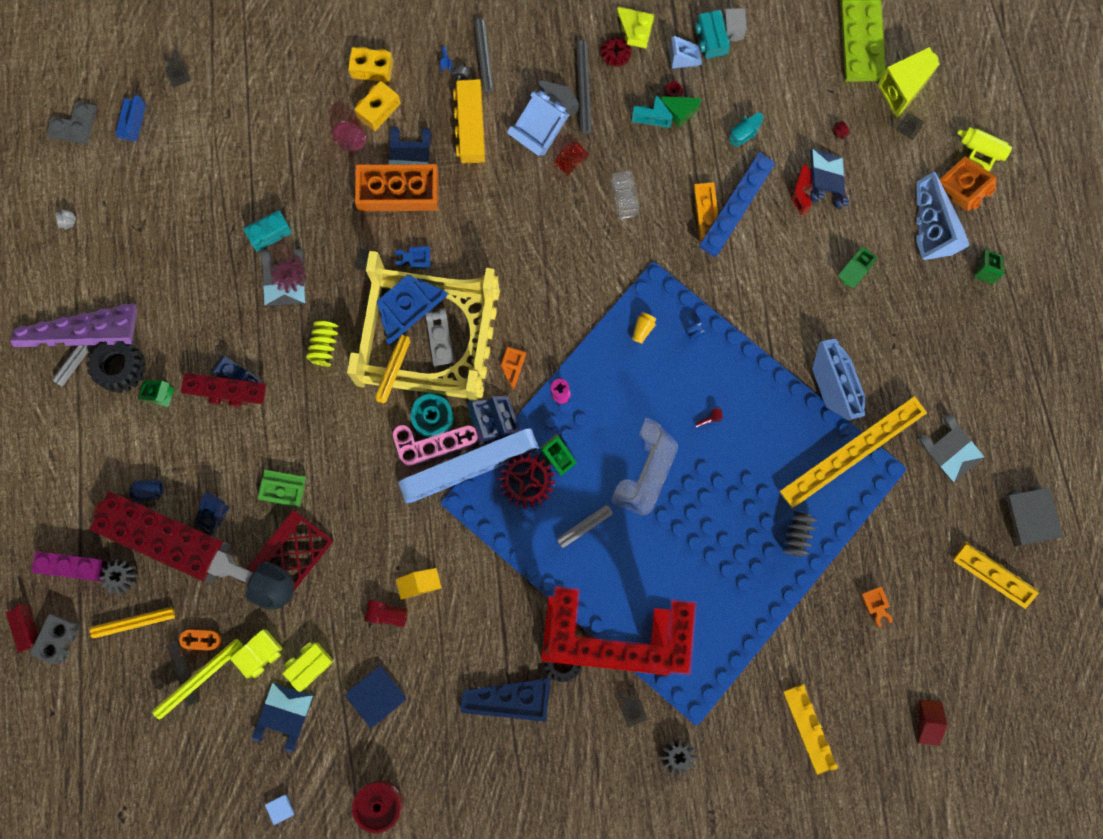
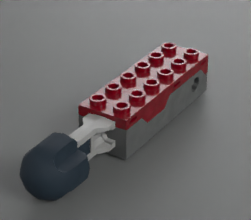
[89,491,295,610]

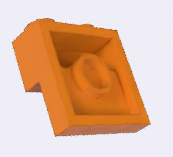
[939,157,997,212]

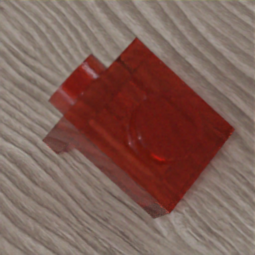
[554,141,589,176]

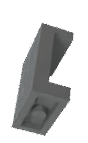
[1002,485,1063,547]

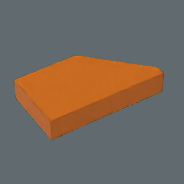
[501,346,526,389]

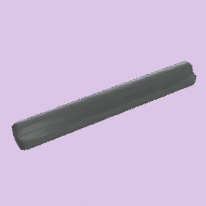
[474,18,493,93]

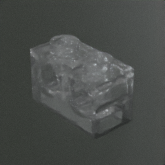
[611,170,639,220]

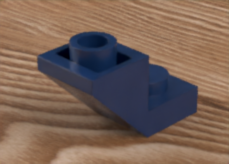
[210,354,262,383]

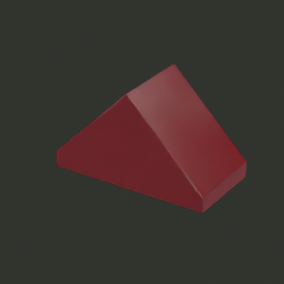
[917,699,948,746]

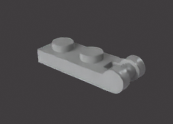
[426,308,454,368]

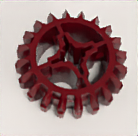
[499,452,555,509]

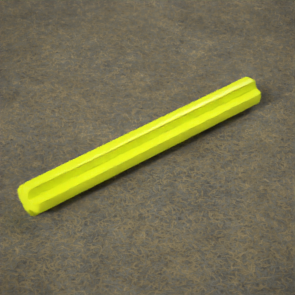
[152,639,243,719]

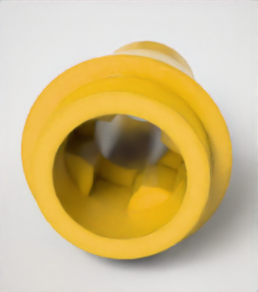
[631,312,656,344]

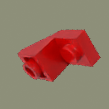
[791,164,812,215]

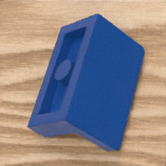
[115,95,146,141]

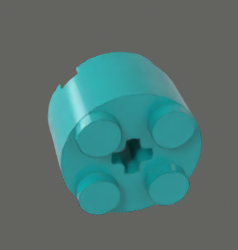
[410,394,454,438]

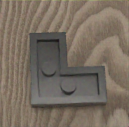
[47,102,97,145]

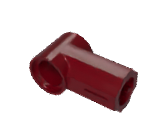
[363,600,408,627]

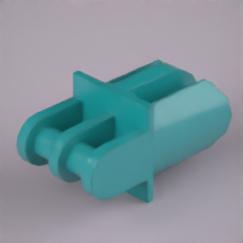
[729,113,764,146]

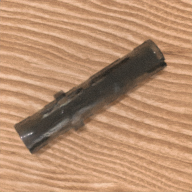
[166,641,200,707]

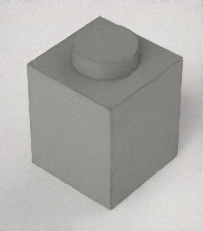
[723,8,747,42]

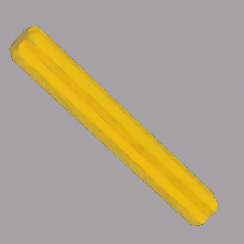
[375,335,410,403]
[89,607,175,638]

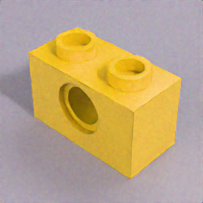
[354,81,401,131]

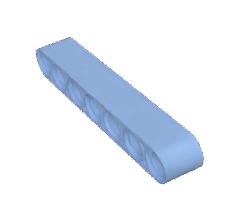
[398,429,539,503]

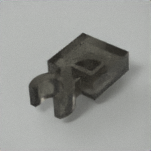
[163,49,191,87]
[618,686,648,728]

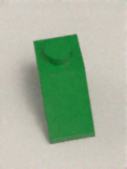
[838,246,878,289]

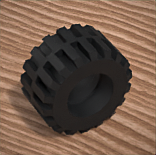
[86,341,146,393]

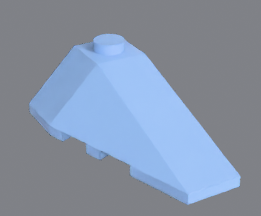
[917,172,970,260]

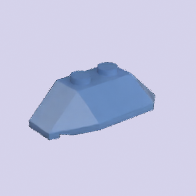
[812,339,865,420]

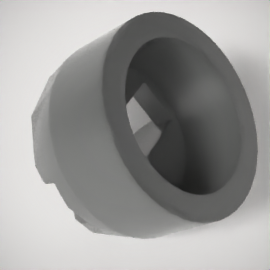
[453,64,469,81]

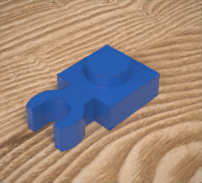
[395,247,431,269]

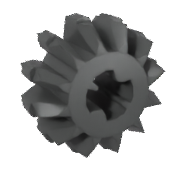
[99,558,138,595]
[660,738,697,777]

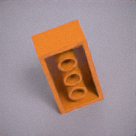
[355,164,439,211]

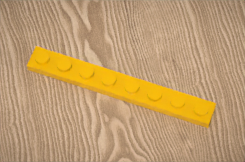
[779,396,927,509]

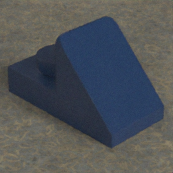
[195,492,230,535]

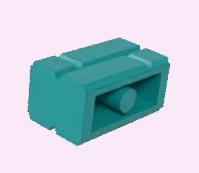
[694,10,730,59]
[243,210,293,252]

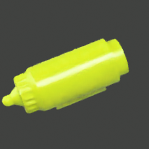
[957,127,1012,172]

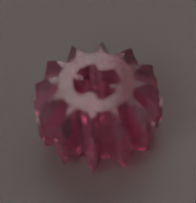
[331,120,367,153]
[271,258,307,293]

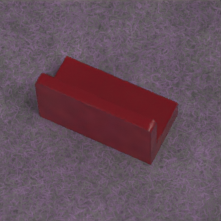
[5,604,39,653]

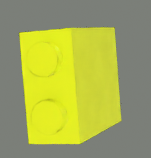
[877,47,939,118]

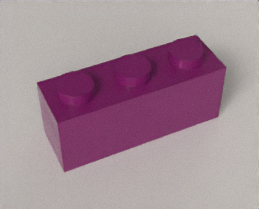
[31,551,107,582]

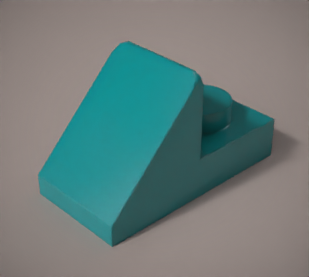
[631,95,673,128]

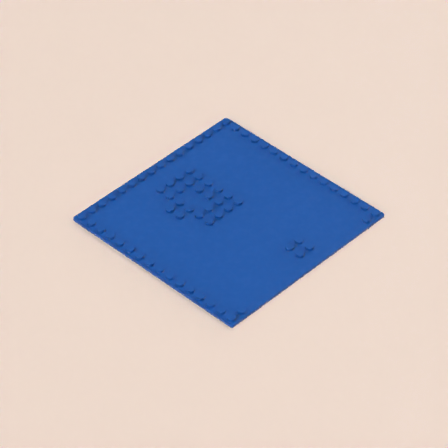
[441,262,906,725]

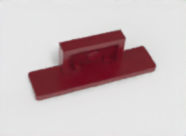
[180,373,267,408]

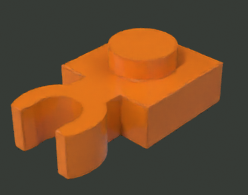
[860,587,892,627]

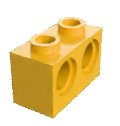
[348,47,393,83]

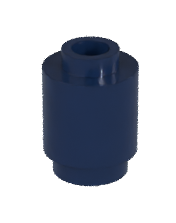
[130,479,163,502]

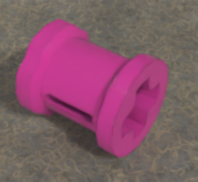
[551,379,571,404]

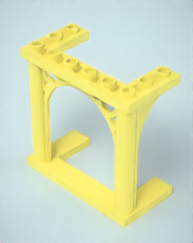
[347,251,500,402]

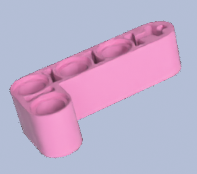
[393,425,479,466]

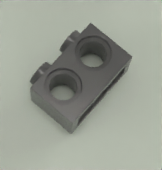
[30,614,80,664]

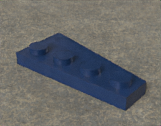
[460,678,551,722]

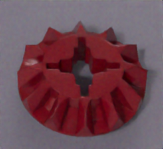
[600,35,632,67]

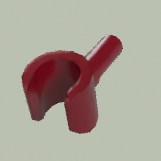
[695,408,723,428]

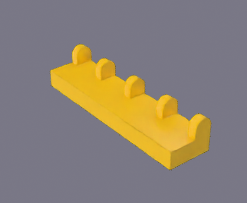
[953,540,1039,609]
[782,684,838,775]

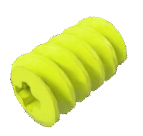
[306,321,339,367]

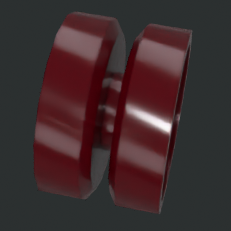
[352,780,404,834]

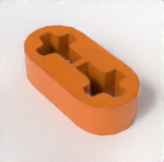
[179,630,222,650]

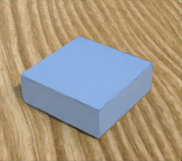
[265,794,295,825]

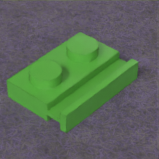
[258,470,306,507]

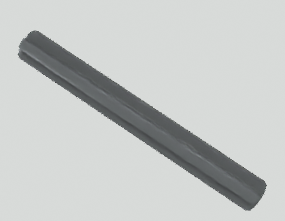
[577,40,591,134]

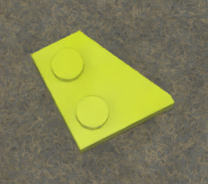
[616,7,654,48]

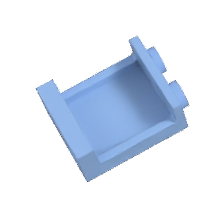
[507,91,570,156]

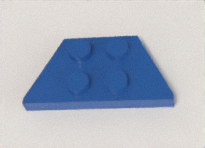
[377,275,449,345]

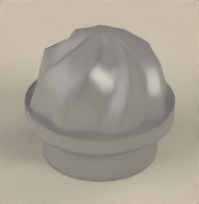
[55,209,76,230]

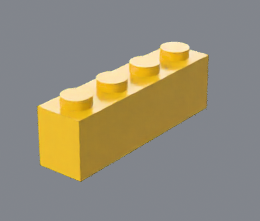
[453,80,485,163]

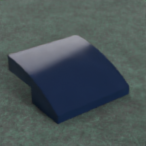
[467,396,520,442]
[344,665,407,729]

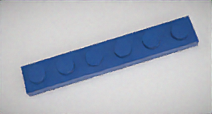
[698,152,776,258]

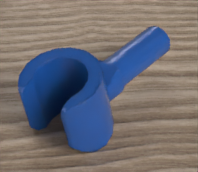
[440,46,452,73]

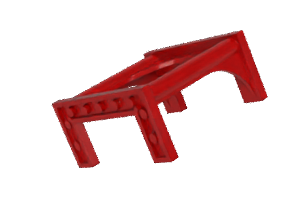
[541,587,696,675]

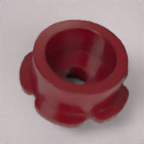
[664,81,684,97]
[832,121,850,140]

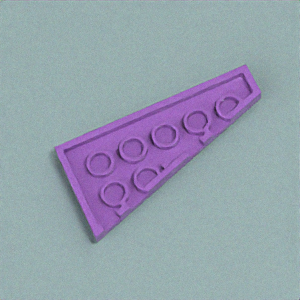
[10,303,137,347]

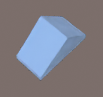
[669,36,702,69]

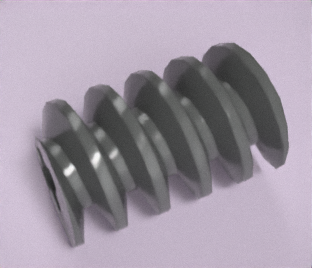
[782,511,818,557]

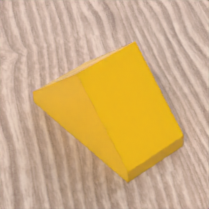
[396,568,442,600]

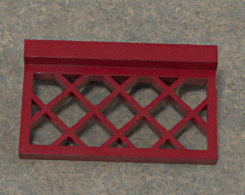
[245,510,334,591]

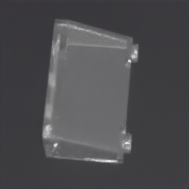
[611,418,678,515]

